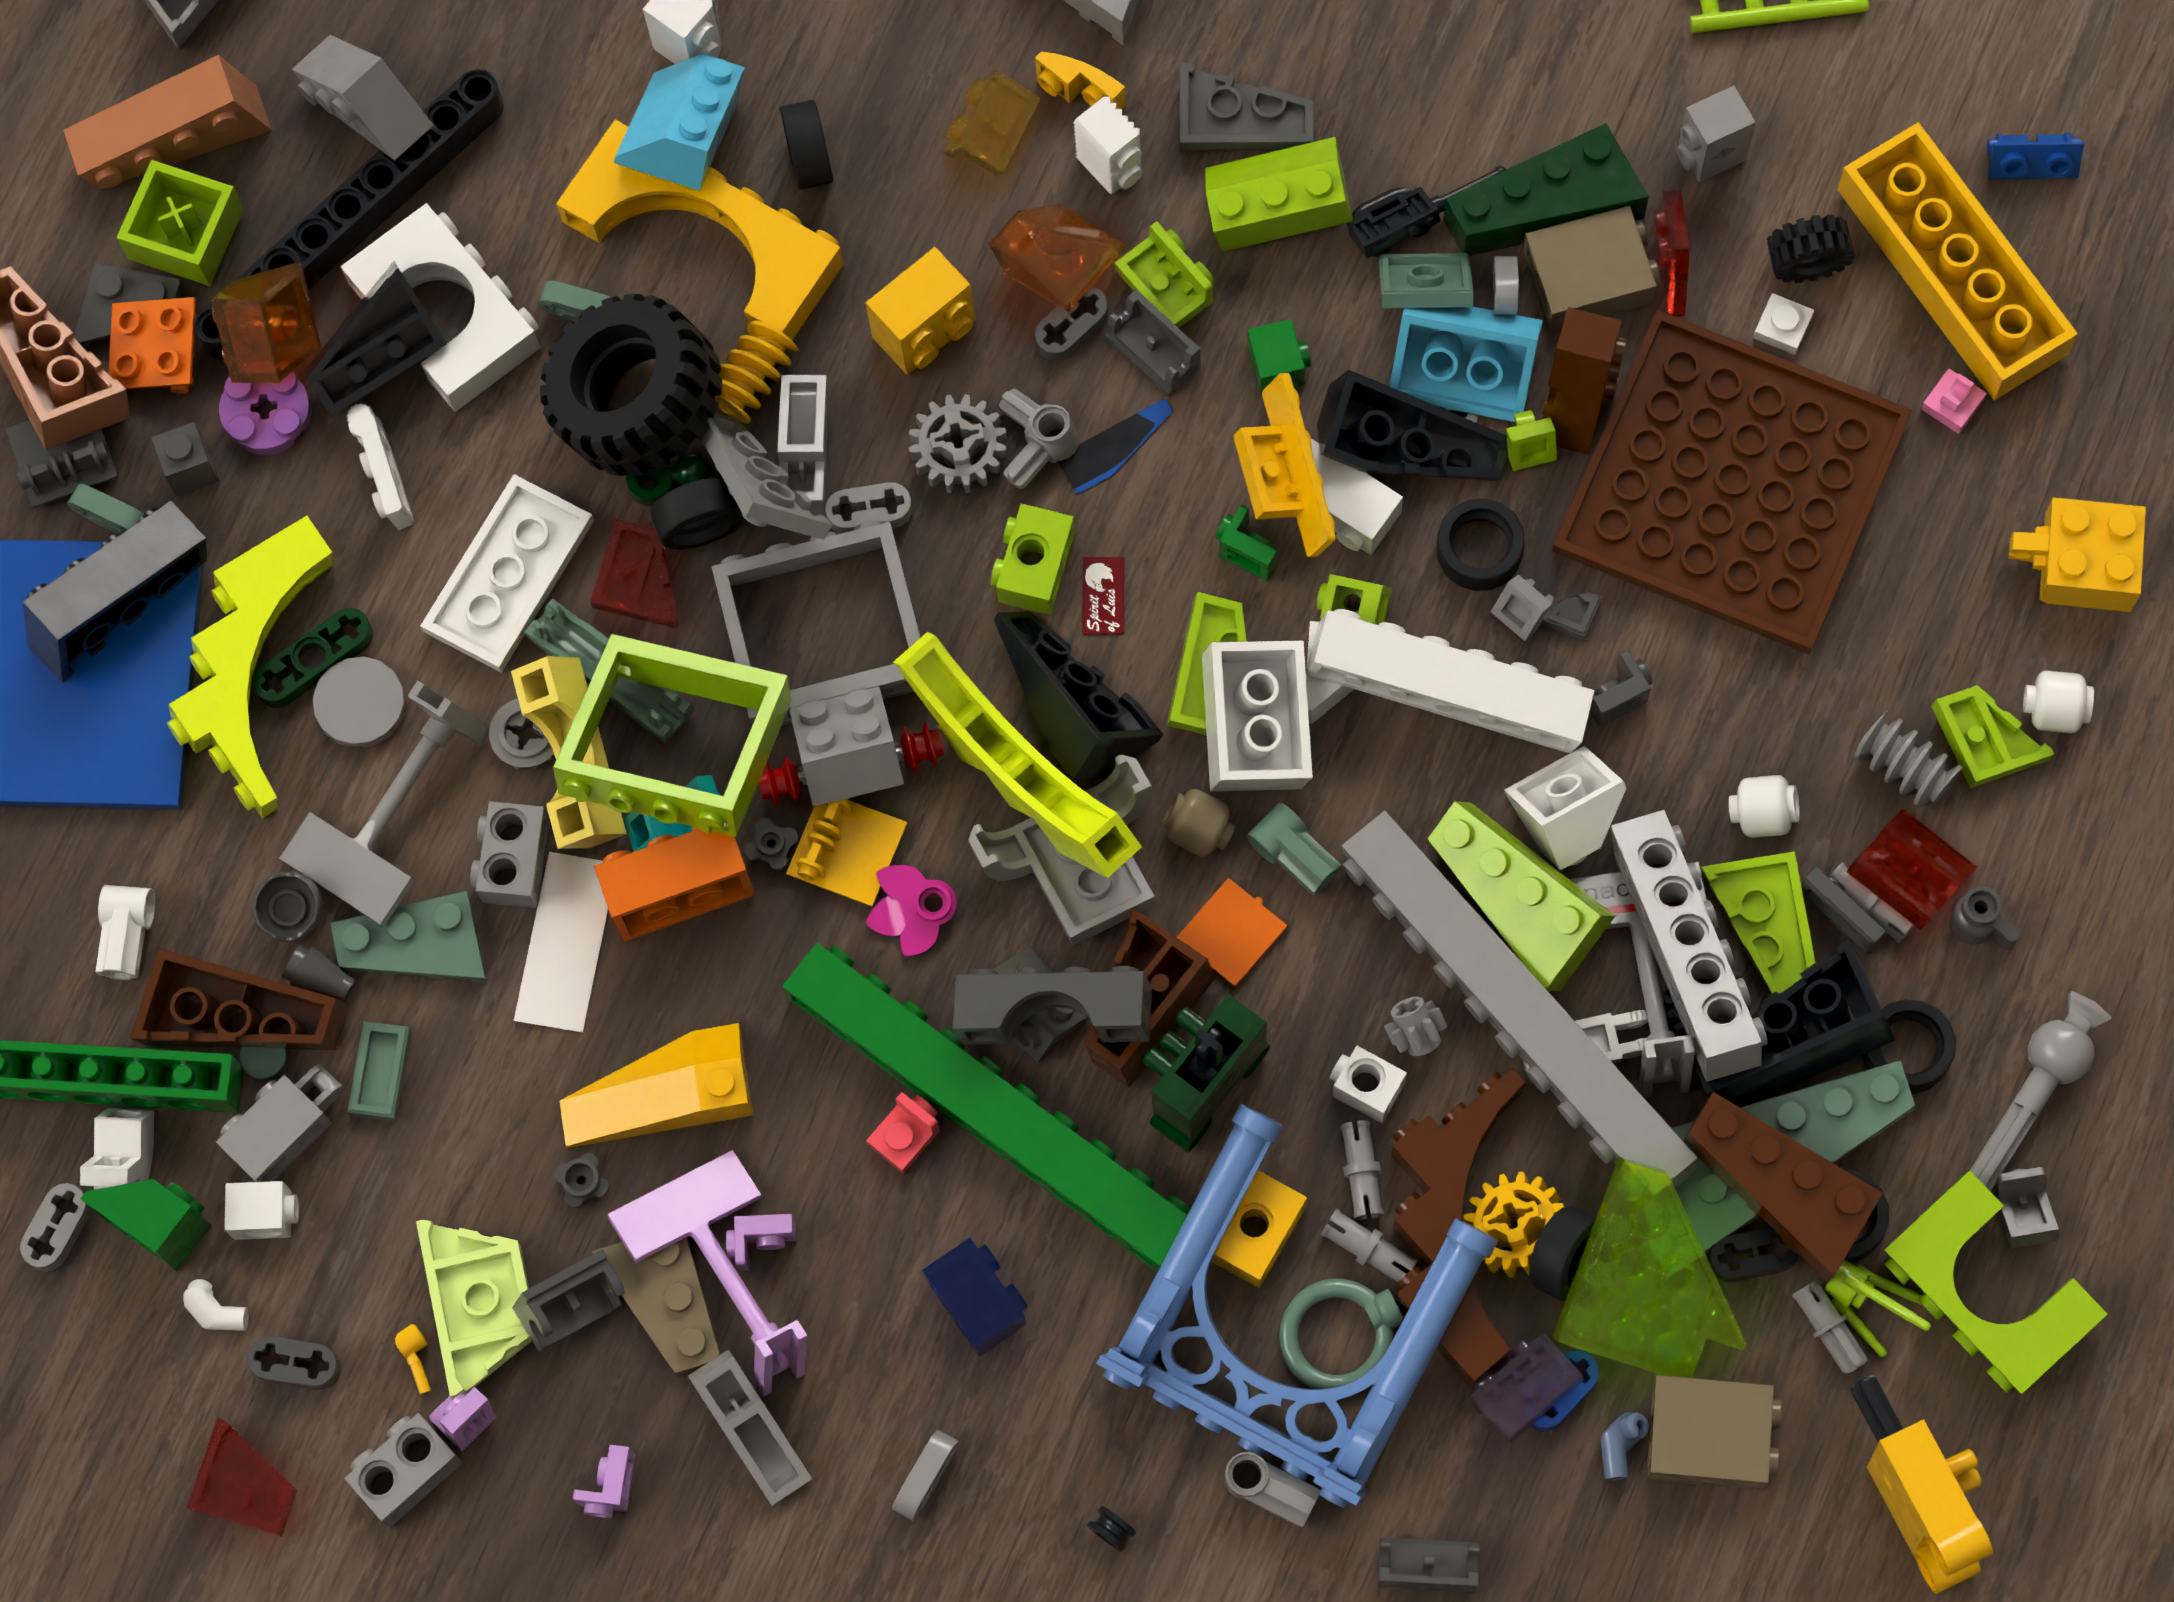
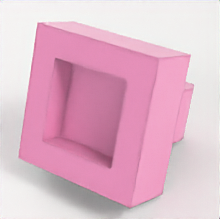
[1921,368,1987,434]

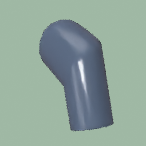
[1600,1412,1649,1481]

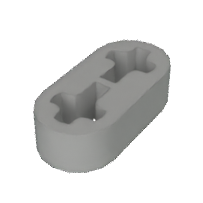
[1493,256,1519,315]
[825,483,912,534]
[20,1183,91,1272]
[892,1429,959,1521]

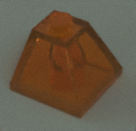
[989,204,1126,312]

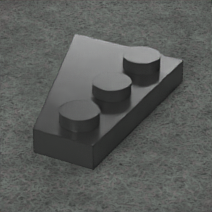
[1180,61,1314,150]

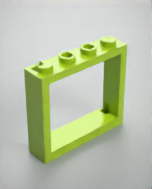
[553,634,791,837]

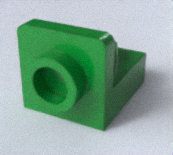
[1216,504,1277,582]

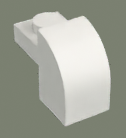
[80,1108,154,1190]

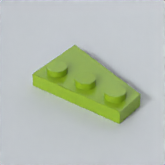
[1167,592,1247,736]
[1701,851,1816,995]

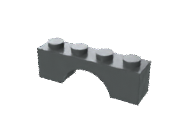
[952,966,1152,1045]

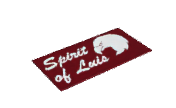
[1082,557,1124,634]

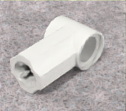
[95,885,155,980]

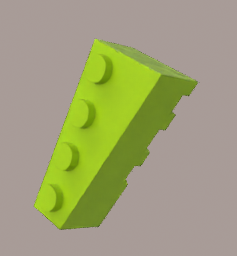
[1428,801,1616,991]

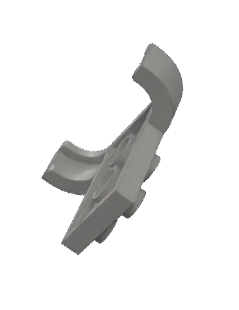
[968,755,1157,946]

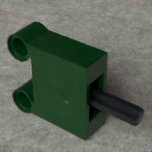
[1143,994,1270,1153]

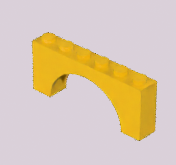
[556,119,844,340]

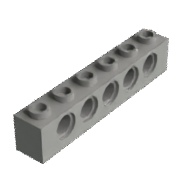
[1611,810,1767,1082]

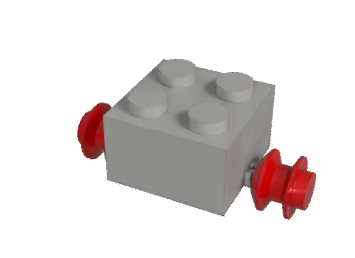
[759,686,944,807]

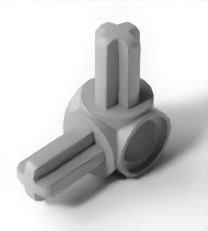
[998,389,1079,489]

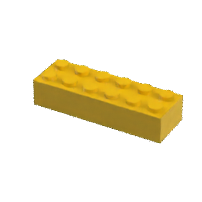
[1837,122,2078,401]

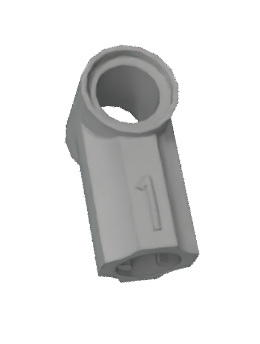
[1224,1452,1321,1528]

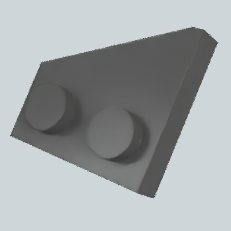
[74,263,184,349]

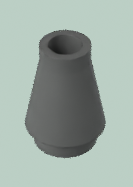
[282,944,356,1003]

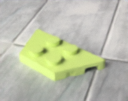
[416,1220,532,1400]

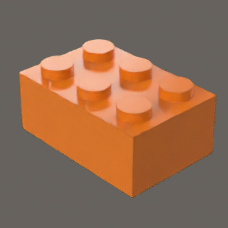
[594,822,755,942]

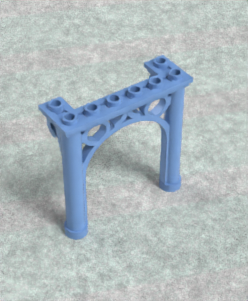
[1096,1103,1498,1508]

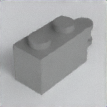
[216,1064,344,1182]

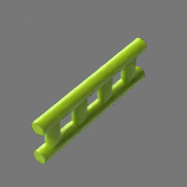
[1689,0,1869,34]

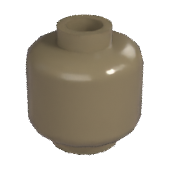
[1162,789,1235,857]

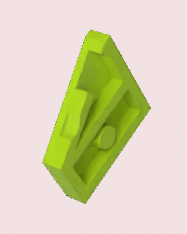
[1931,685,2055,788]

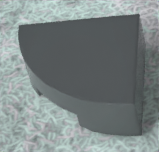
[1541,593,1602,642]

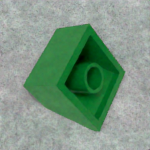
[80,1179,211,1271]

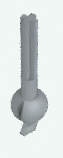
[1969,991,2112,1191]

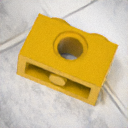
[1212,1171,1307,1289]

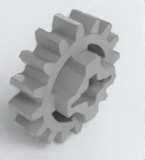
[909,394,1007,493]

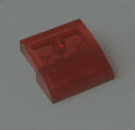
[1846,809,1977,930]

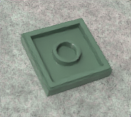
[1379,253,1473,308]

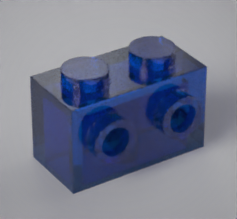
[922,1238,1028,1357]

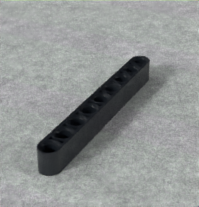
[194,69,504,360]

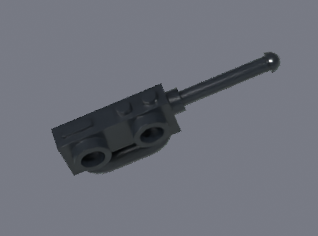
[1347,166,1506,259]

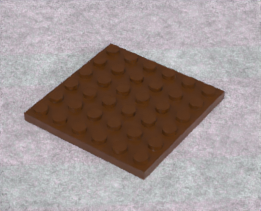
[1552,310,1912,655]

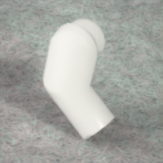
[183,1279,249,1331]

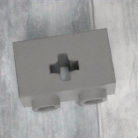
[1676,85,1756,182]

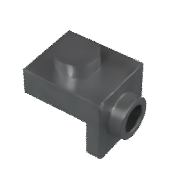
[1996,1167,2059,1249]

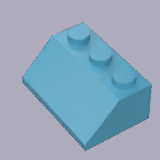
[614,53,745,191]
[1389,307,1543,422]

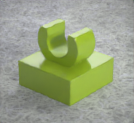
[1506,410,1557,471]

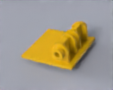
[786,798,908,907]

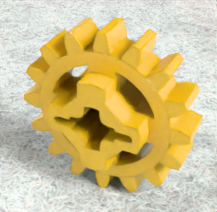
[1463,1172,1565,1278]

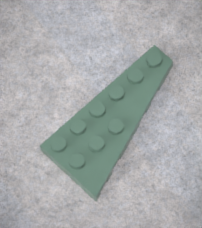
[1640,1060,1915,1282]

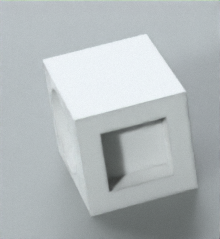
[1329,1046,1407,1124]
[225,1181,299,1240]

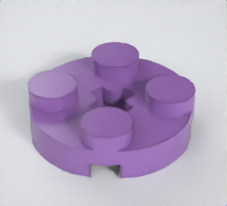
[219,365,312,455]

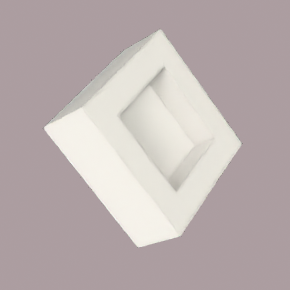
[1753,293,1814,355]

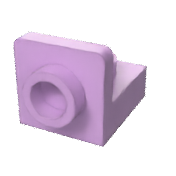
[726,1214,797,1271]
[429,1387,497,1451]
[573,1445,636,1518]

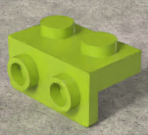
[1114,221,1214,328]

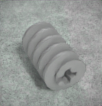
[1855,710,1963,808]

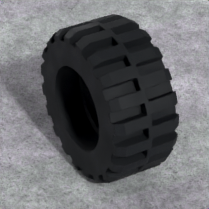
[540,294,722,476]

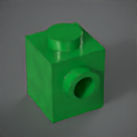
[1247,319,1311,395]

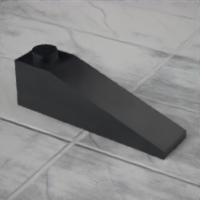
[1317,370,1508,481]
[994,611,1164,780]

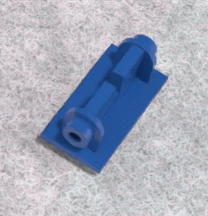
[1987,132,2084,179]

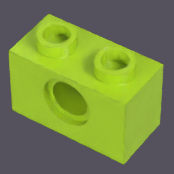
[991,503,1075,615]

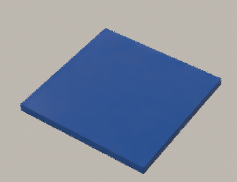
[0,540,204,810]

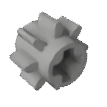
[1384,997,1448,1056]

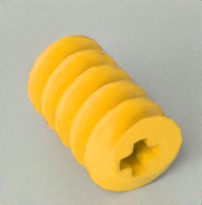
[714,321,799,424]

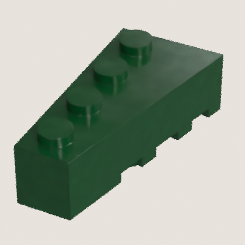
[1443,123,1649,256]

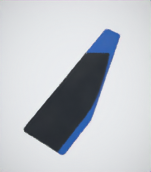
[1057,399,1172,493]

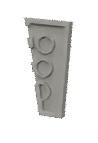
[701,413,832,540]

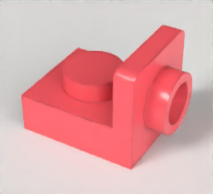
[866,1092,940,1174]

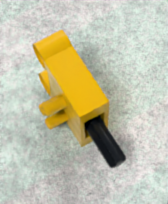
[1850,1376,1993,1594]

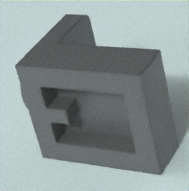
[1590,650,1653,727]

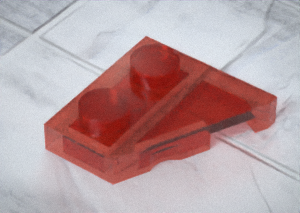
[1654,190,1690,316]
[590,519,679,629]

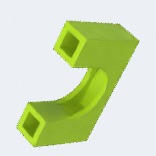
[1884,1171,2108,1394]

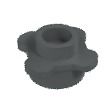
[744,818,799,870]
[554,1153,609,1208]

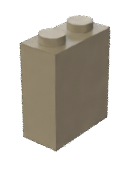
[1523,206,1661,332]
[1646,1375,1781,1490]

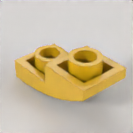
[1035,52,1126,110]

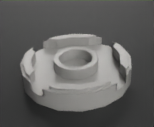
[313,656,406,748]

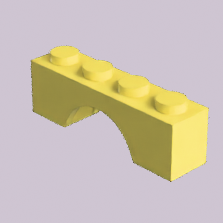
[511,656,627,849]

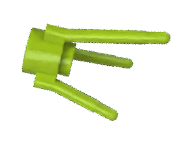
[1824,1259,1931,1357]

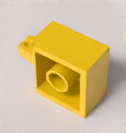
[2008,497,2146,612]

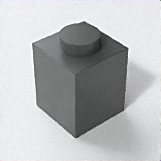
[151,422,220,496]

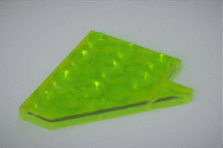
[1553,1156,1746,1378]

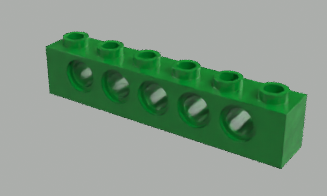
[0,1040,244,1113]

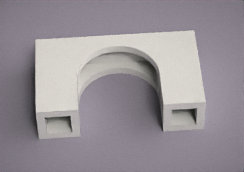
[340,203,541,412]

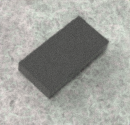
[1801,866,1886,955]

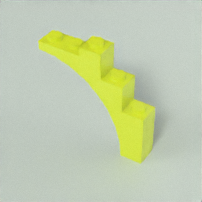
[167,516,333,819]
[893,632,1142,878]

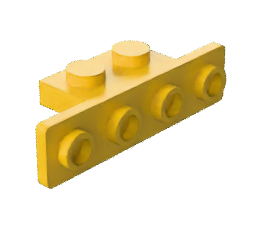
[1233,373,1336,557]

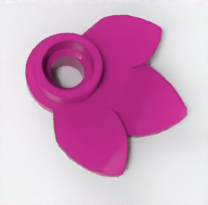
[866,865,957,957]

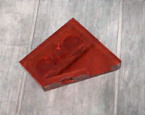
[187,1418,297,1537]

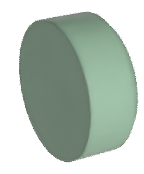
[239,1043,289,1082]

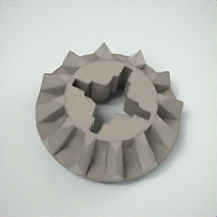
[489,698,554,770]

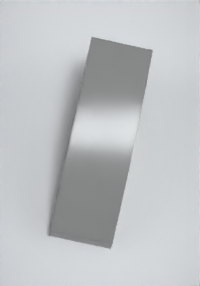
[777,375,828,517]
[688,1349,812,1506]

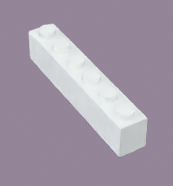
[1306,609,1594,754]

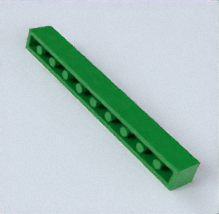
[782,943,1191,1272]

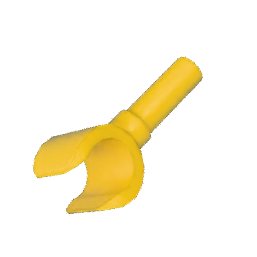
[395,1324,431,1395]

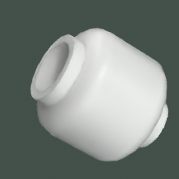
[2023,670,2094,733]
[1729,775,1800,838]

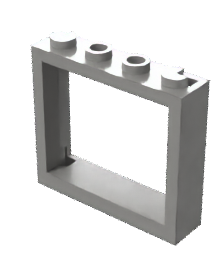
[711,521,920,726]

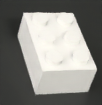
[1202,641,1313,792]

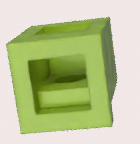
[1317,574,1392,625]

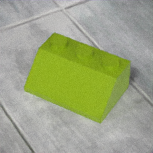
[1205,137,1353,252]

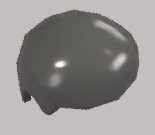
[251,872,324,942]

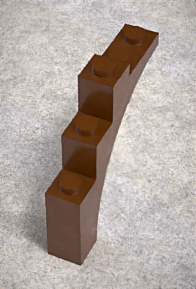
[1391,1068,1526,1389]

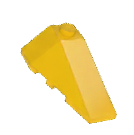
[559,1023,754,1148]

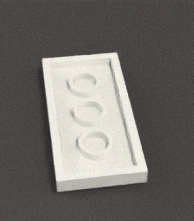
[420,474,594,673]

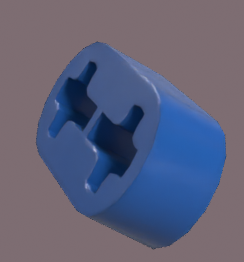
[1522,1350,1599,1432]

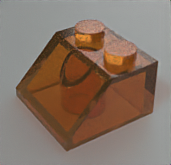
[211,263,321,383]

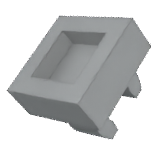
[1490,574,1554,641]

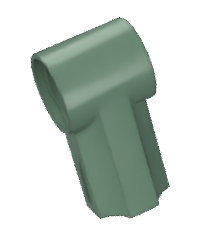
[1246,802,1342,897]

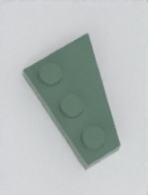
[330,891,488,983]

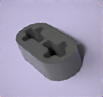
[1035,286,1108,362]
[247,1336,341,1390]

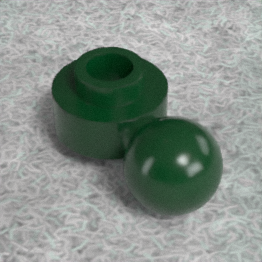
[626,453,710,506]

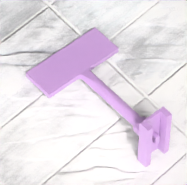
[608,1150,807,1397]

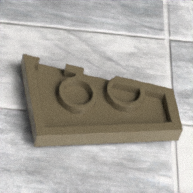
[591,1237,721,1376]

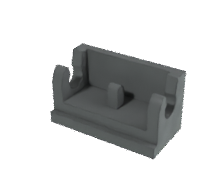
[1105,289,1201,397]
[512,1249,625,1352]
[1378,1537,1479,1593]

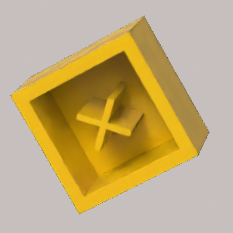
[865,247,975,375]

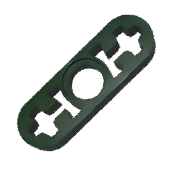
[253,608,373,708]

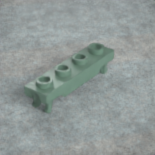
[523,598,695,744]

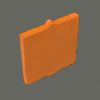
[1177,878,1288,988]

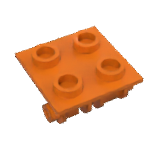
[108,297,197,394]

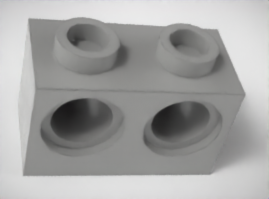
[470,801,550,908]
[344,1413,463,1528]

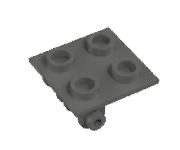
[5,420,118,509]

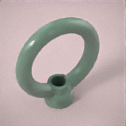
[1279,1278,1404,1389]

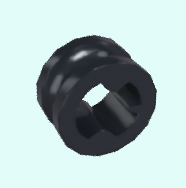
[1087,1506,1136,1552]

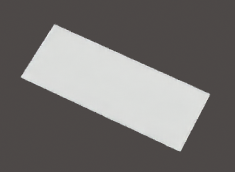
[514,852,608,1033]

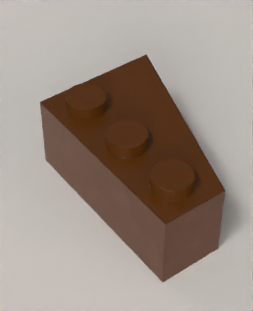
[1542,307,1627,455]
[1083,908,1215,1088]

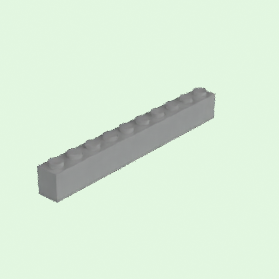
[1341,810,1698,1206]

